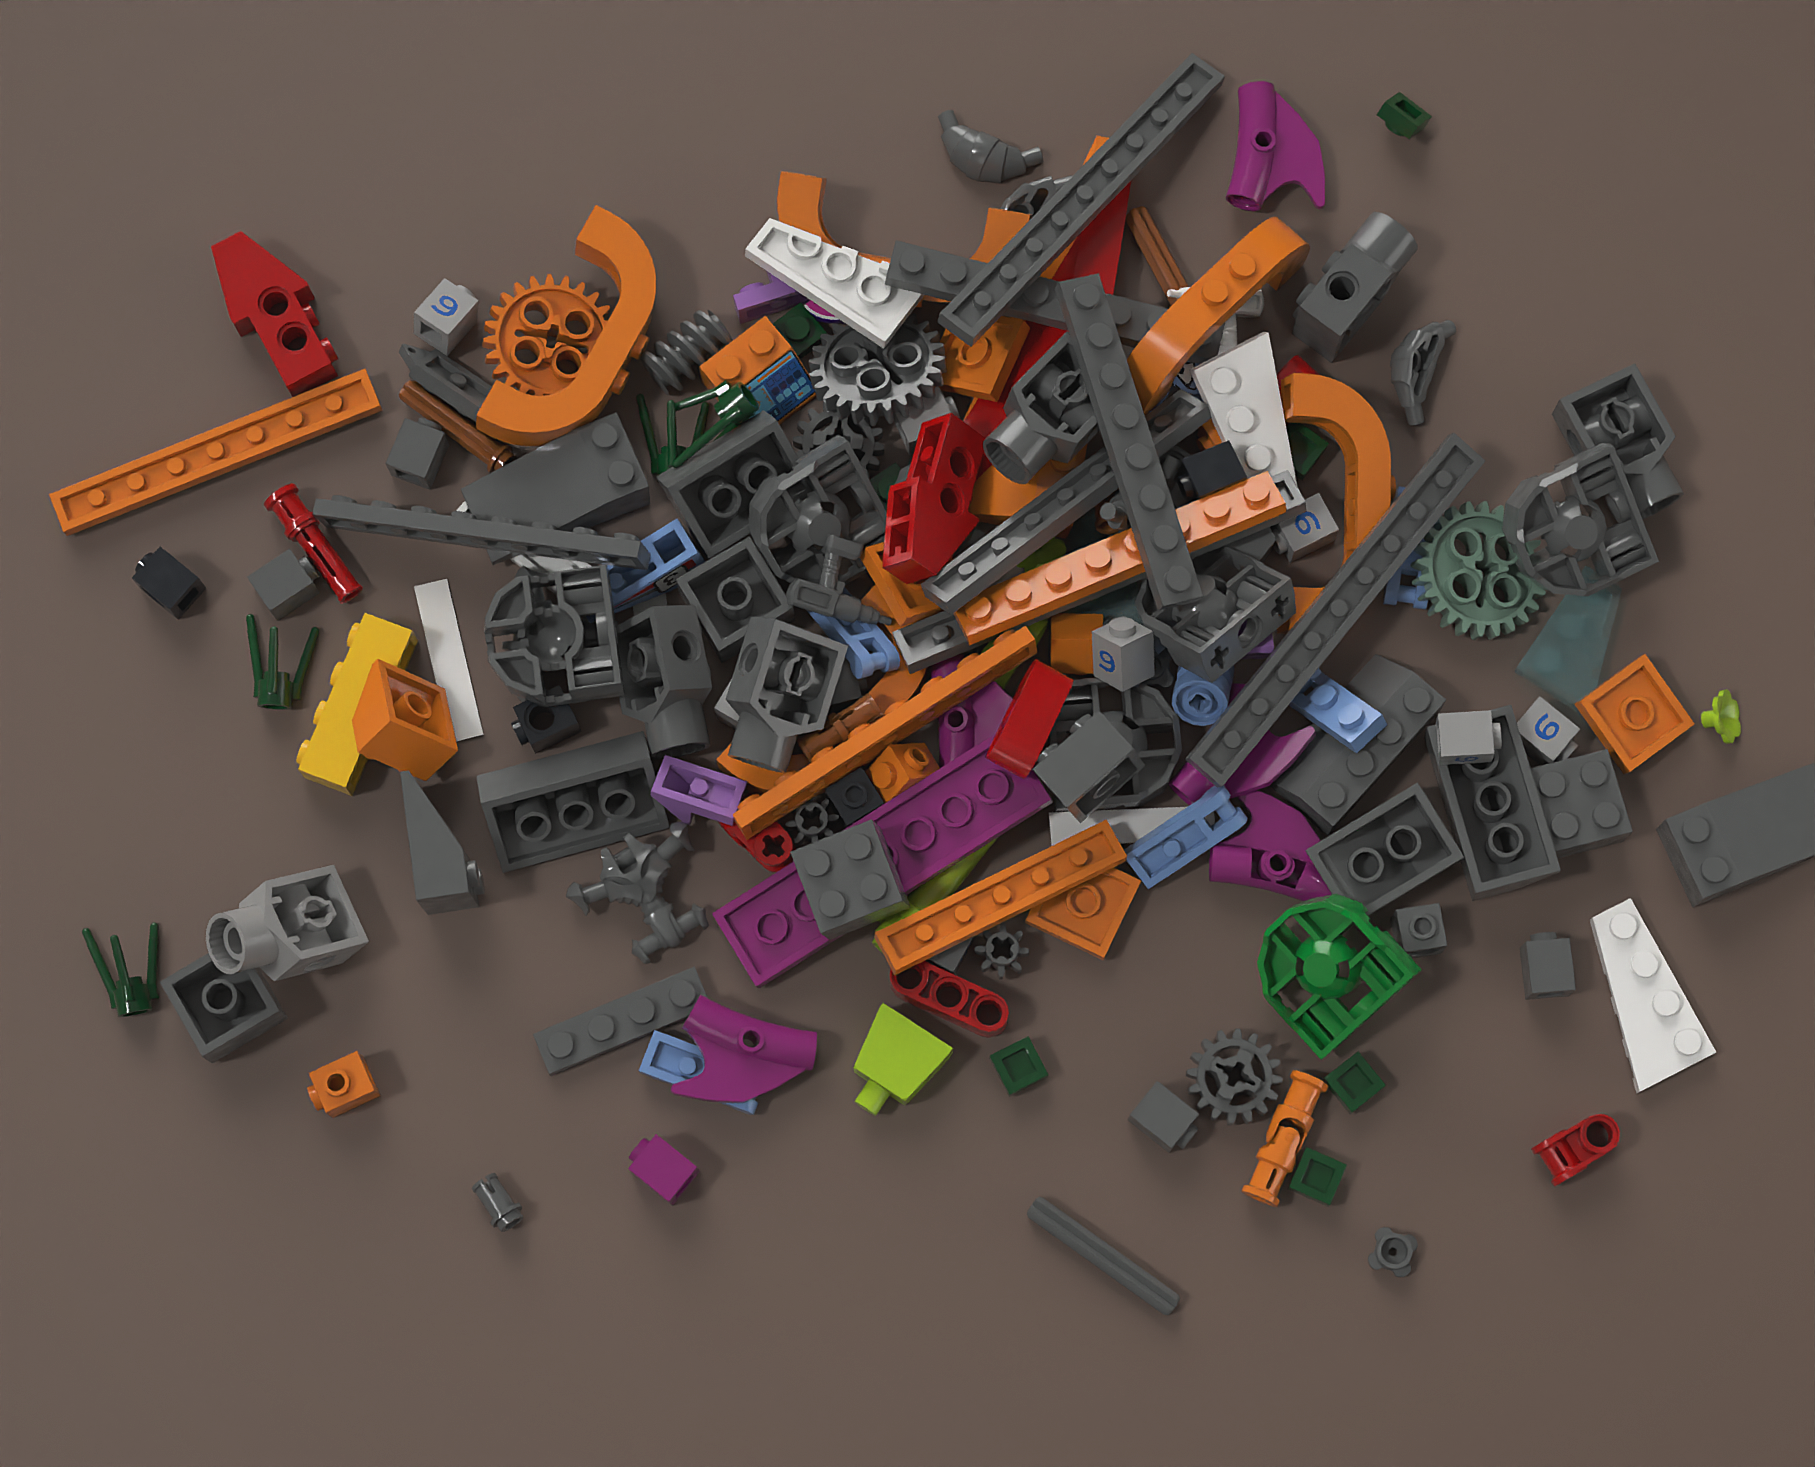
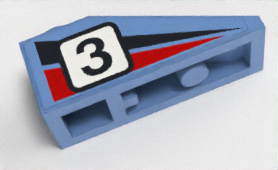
[586,519,706,623]

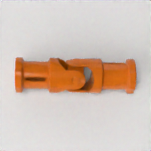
[1241,1070,1329,1207]

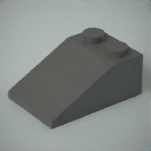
[400,770,485,915]
[1305,782,1464,916]

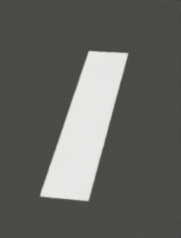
[414,579,483,742]
[1049,807,1215,846]

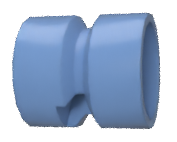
[1172,664,1234,726]

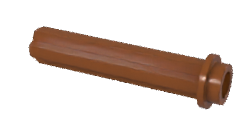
[1125,206,1189,306]
[399,380,516,473]

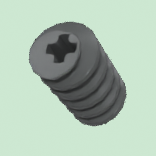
[641,310,733,395]

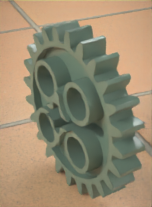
[1410,501,1546,640]

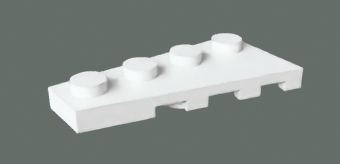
[745,218,924,349]
[1189,332,1297,485]
[1590,898,1716,1094]

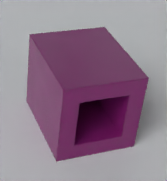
[628,1134,700,1206]

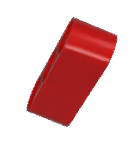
[985,659,1074,779]
[889,961,1009,1038]

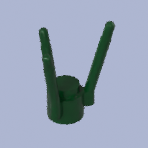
[672,380,759,468]
[636,393,710,483]
[246,614,319,710]
[82,922,159,1017]

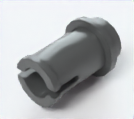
[472,1173,523,1232]

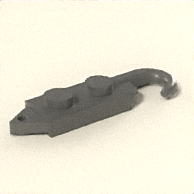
[399,343,492,422]

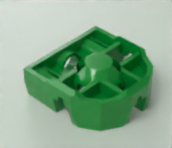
[1257,894,1422,1060]

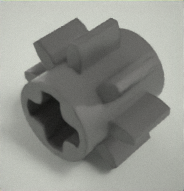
[785,798,839,846]
[975,923,1029,980]

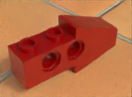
[211,231,339,397]
[882,413,986,584]

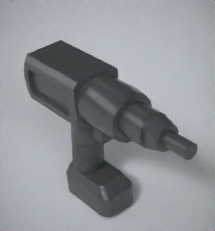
[786,535,892,626]

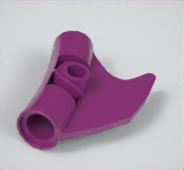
[1225,81,1325,211]
[928,654,1036,771]
[1168,683,1316,806]
[1209,790,1331,901]
[670,994,817,1103]

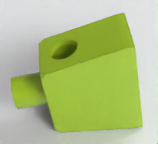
[854,1003,953,1116]

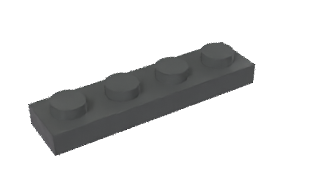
[533,966,708,1076]

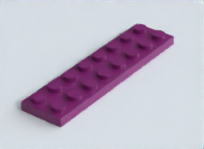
[712,733,1053,988]

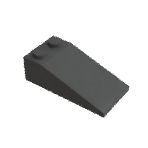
[461,412,650,565]
[1656,763,1815,908]

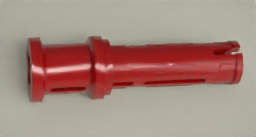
[264,483,363,604]

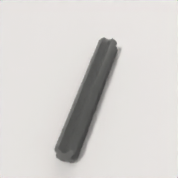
[1027,1197,1180,1316]

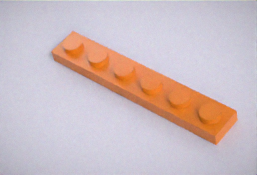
[874,819,1127,975]

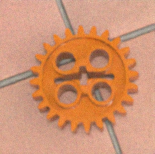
[482,274,610,396]

